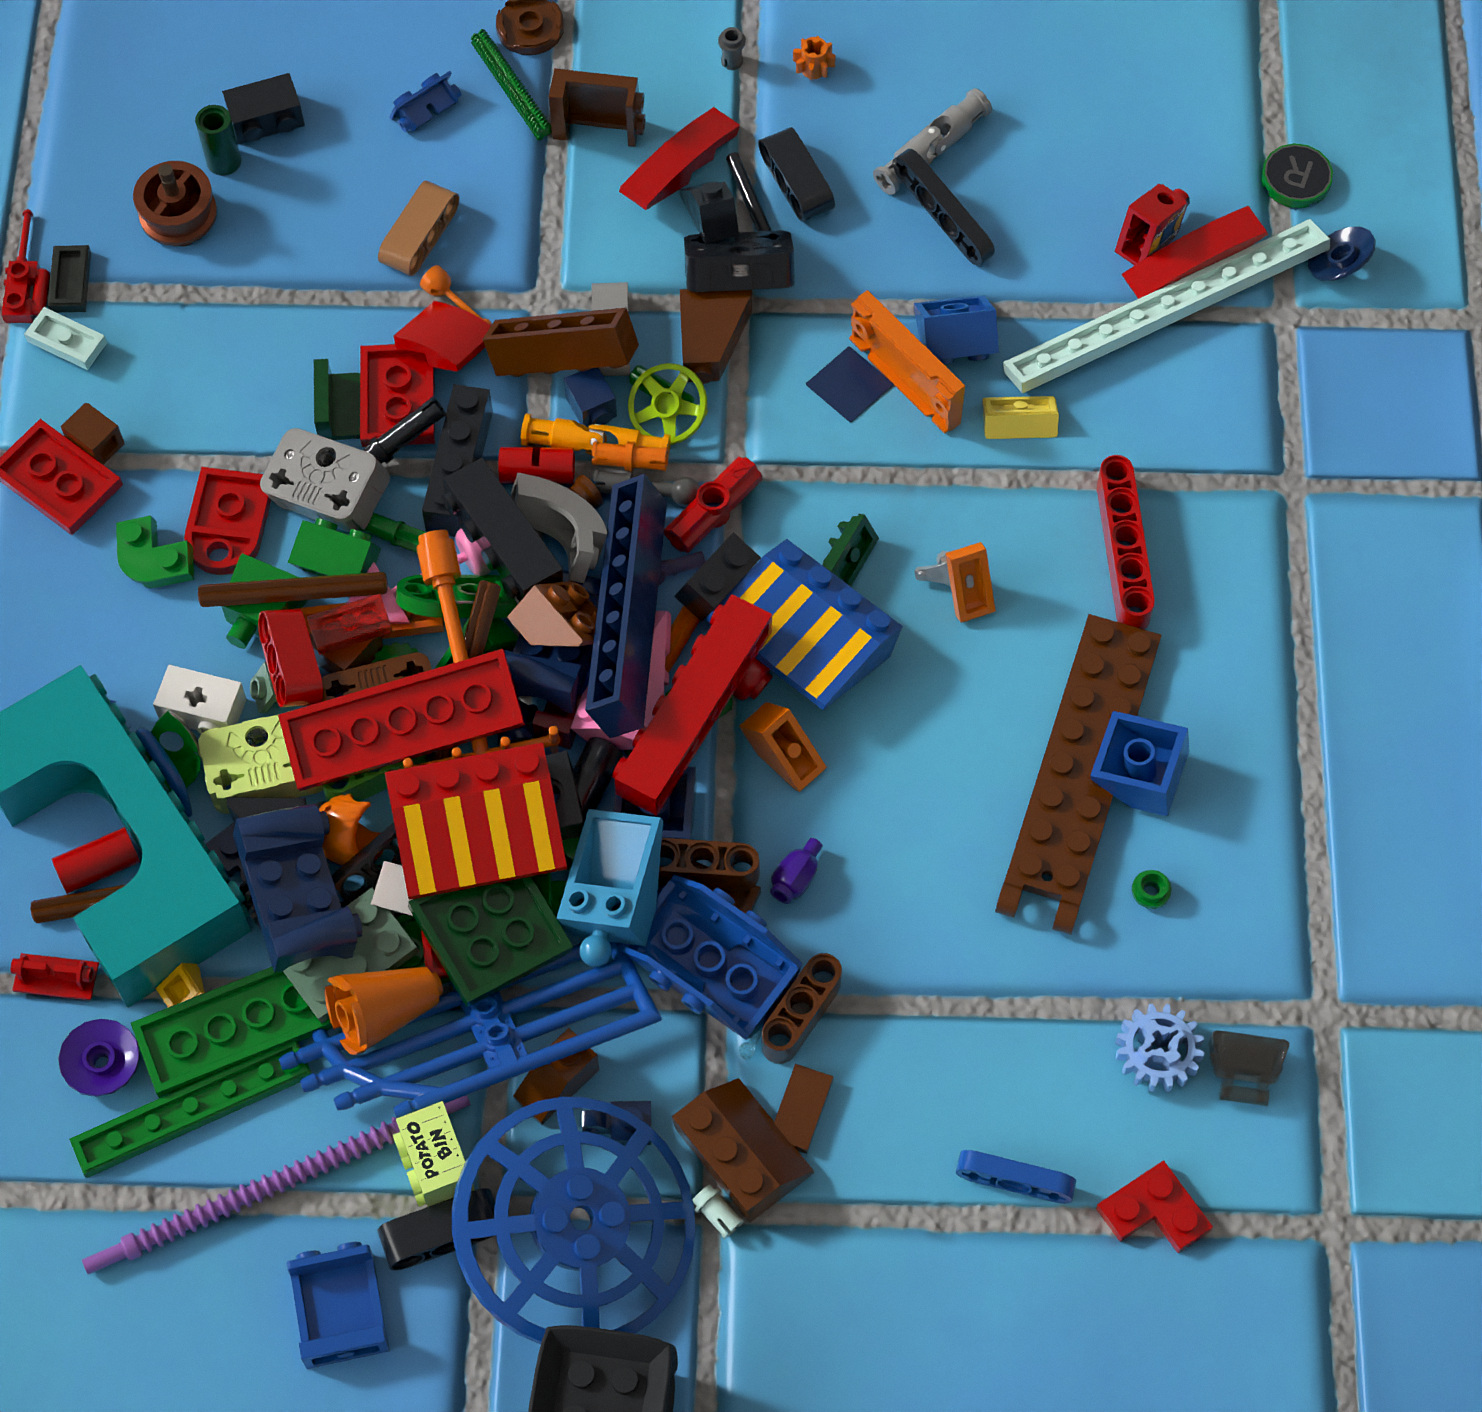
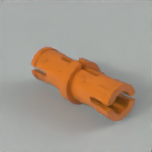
[592,441,669,471]

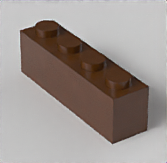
[482,307,639,377]

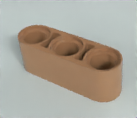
[378,180,460,276]

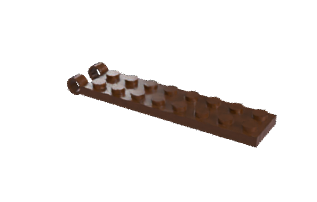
[995,614,1162,935]

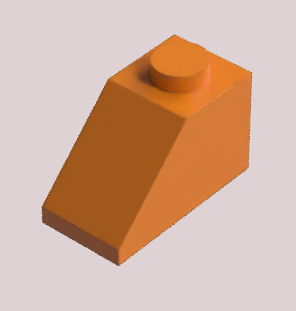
[739,702,827,792]

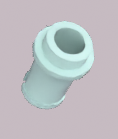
[692,1185,744,1239]

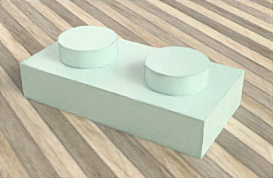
[24,307,107,370]

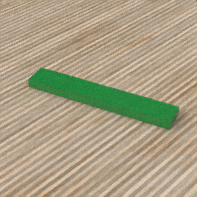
[69,1041,312,1178]

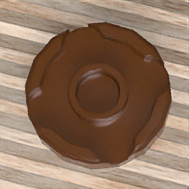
[496,0,564,55]

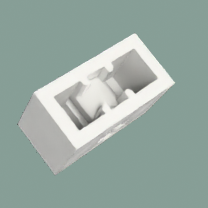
[153,665,247,734]

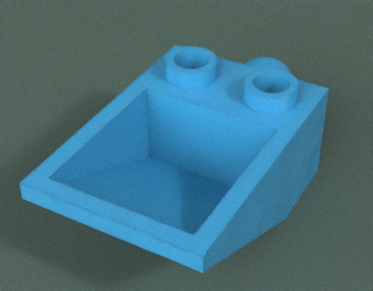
[556,809,663,967]

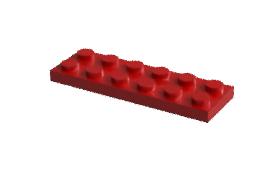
[278,649,525,791]

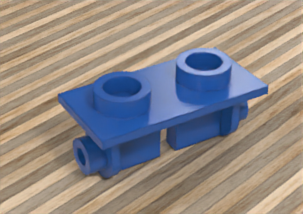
[389,71,462,132]

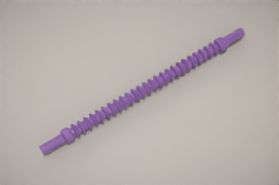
[82,1095,471,1275]

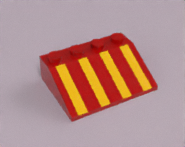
[385,742,567,900]

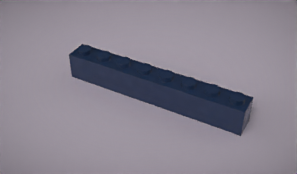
[585,473,667,739]

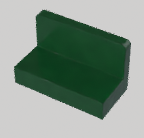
[313,359,360,440]

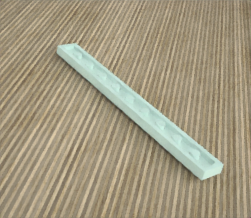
[1003,219,1330,394]

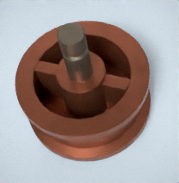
[133,161,217,246]

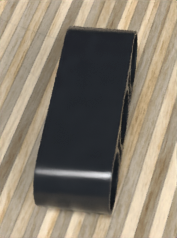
[758,127,835,222]
[377,1188,495,1271]

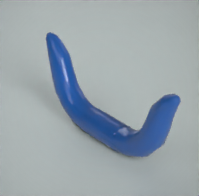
[135,728,192,817]

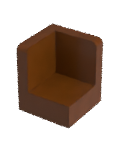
[61,403,125,465]

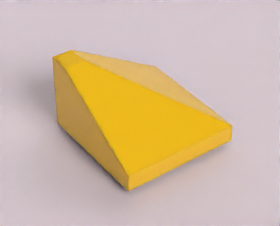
[155,963,205,1007]

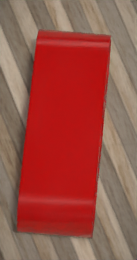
[258,609,323,707]

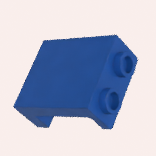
[287,1242,390,1369]

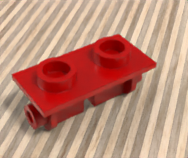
[10,953,99,1001]

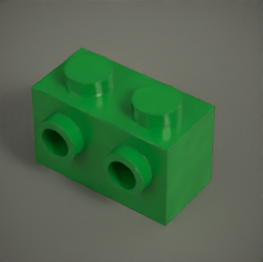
[288,518,381,576]

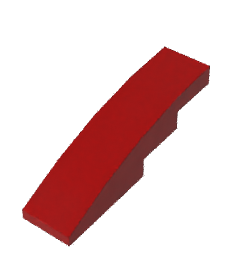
[619,107,740,210]
[1122,206,1268,299]

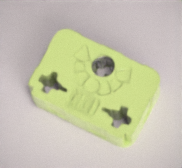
[198,711,323,814]

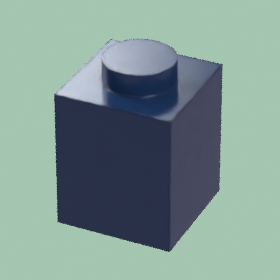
[564,367,617,428]

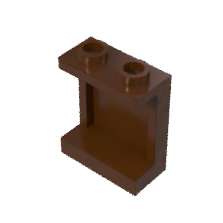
[549,68,646,147]

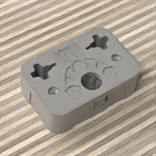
[260,428,390,533]

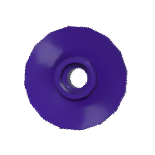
[58,1019,140,1097]

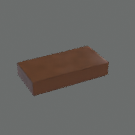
[774,1064,834,1154]

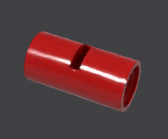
[498,447,575,485]
[51,827,141,894]

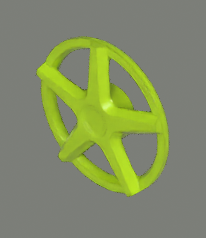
[628,363,708,446]

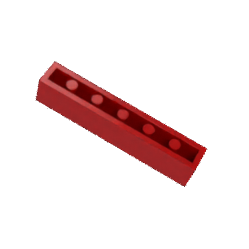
[612,594,772,816]

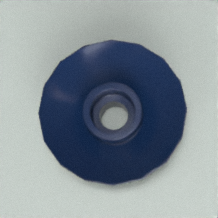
[1308,227,1376,281]

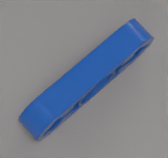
[956,1150,1077,1204]

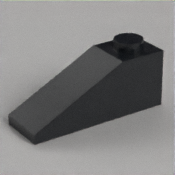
[679,181,740,244]

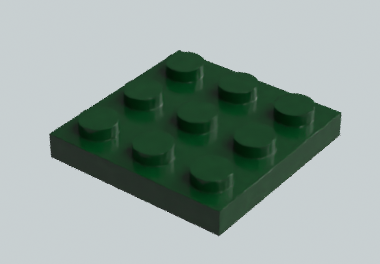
[408,876,573,1007]

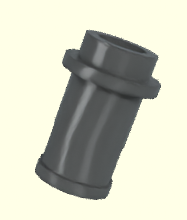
[718,27,746,70]

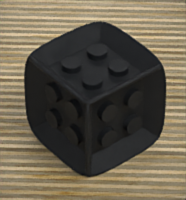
[528,1325,678,1412]

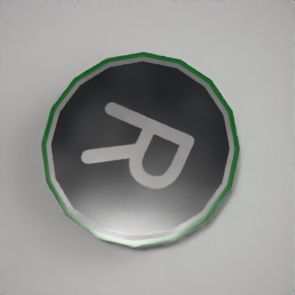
[1261,143,1333,208]

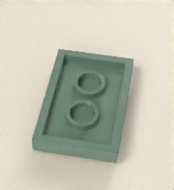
[283,888,420,1024]

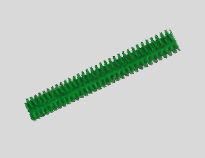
[471,29,552,141]

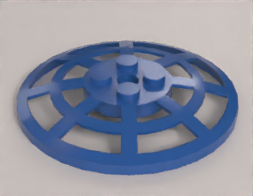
[452,1097,696,1344]

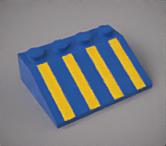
[707,539,903,710]

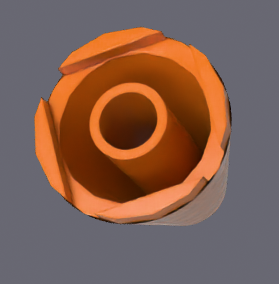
[324,967,443,1055]

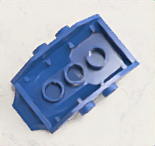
[617,874,803,1040]

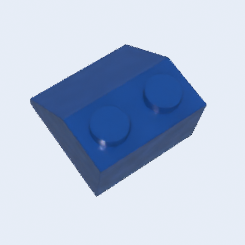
[914,295,999,364]
[1090,711,1189,816]

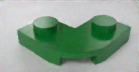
[116,515,194,588]

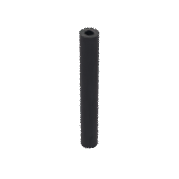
[726,152,772,231]

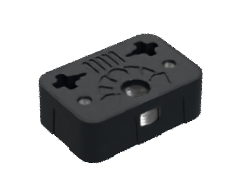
[684,230,795,292]

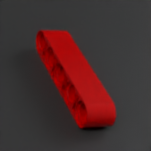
[1097,455,1155,630]

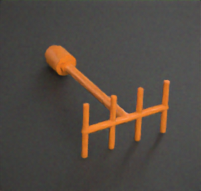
[403,530,561,768]

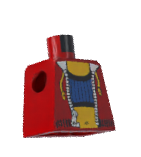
[1114,184,1190,266]

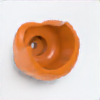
[319,794,385,865]

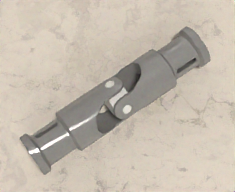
[873,88,992,195]

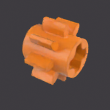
[793,36,836,80]

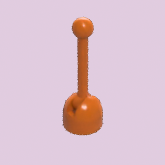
[420,265,492,325]

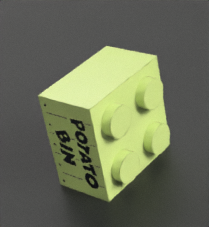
[393,1101,475,1207]

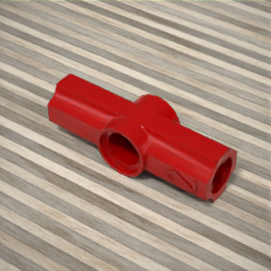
[664,456,762,553]

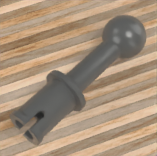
[593,469,700,507]

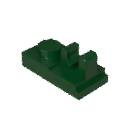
[822,514,879,587]

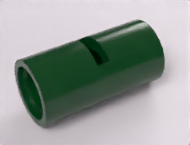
[195,105,241,176]

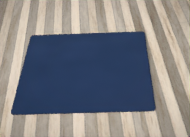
[806,346,894,422]

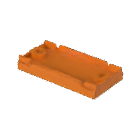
[849,290,965,434]

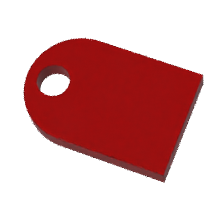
[184,467,271,575]

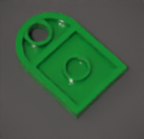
[396,575,518,618]

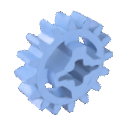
[1115,1004,1204,1092]

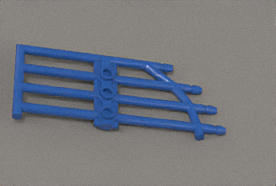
[278,941,662,1118]

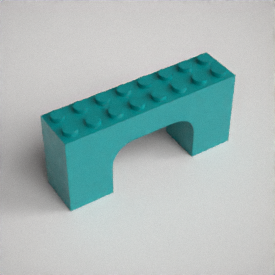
[0,665,251,1008]

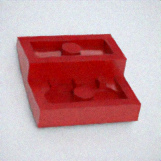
[393,301,491,372]

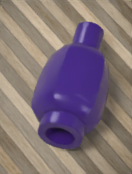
[770,838,823,904]

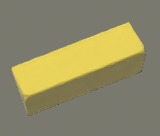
[982,396,1059,439]

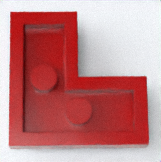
[1096,1160,1213,1253]

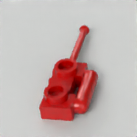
[1,209,50,323]

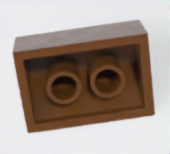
[672,1078,814,1223]

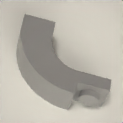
[510,473,607,583]

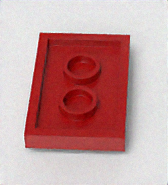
[360,344,435,447]
[0,419,123,535]

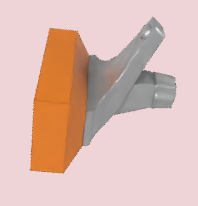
[914,542,996,623]

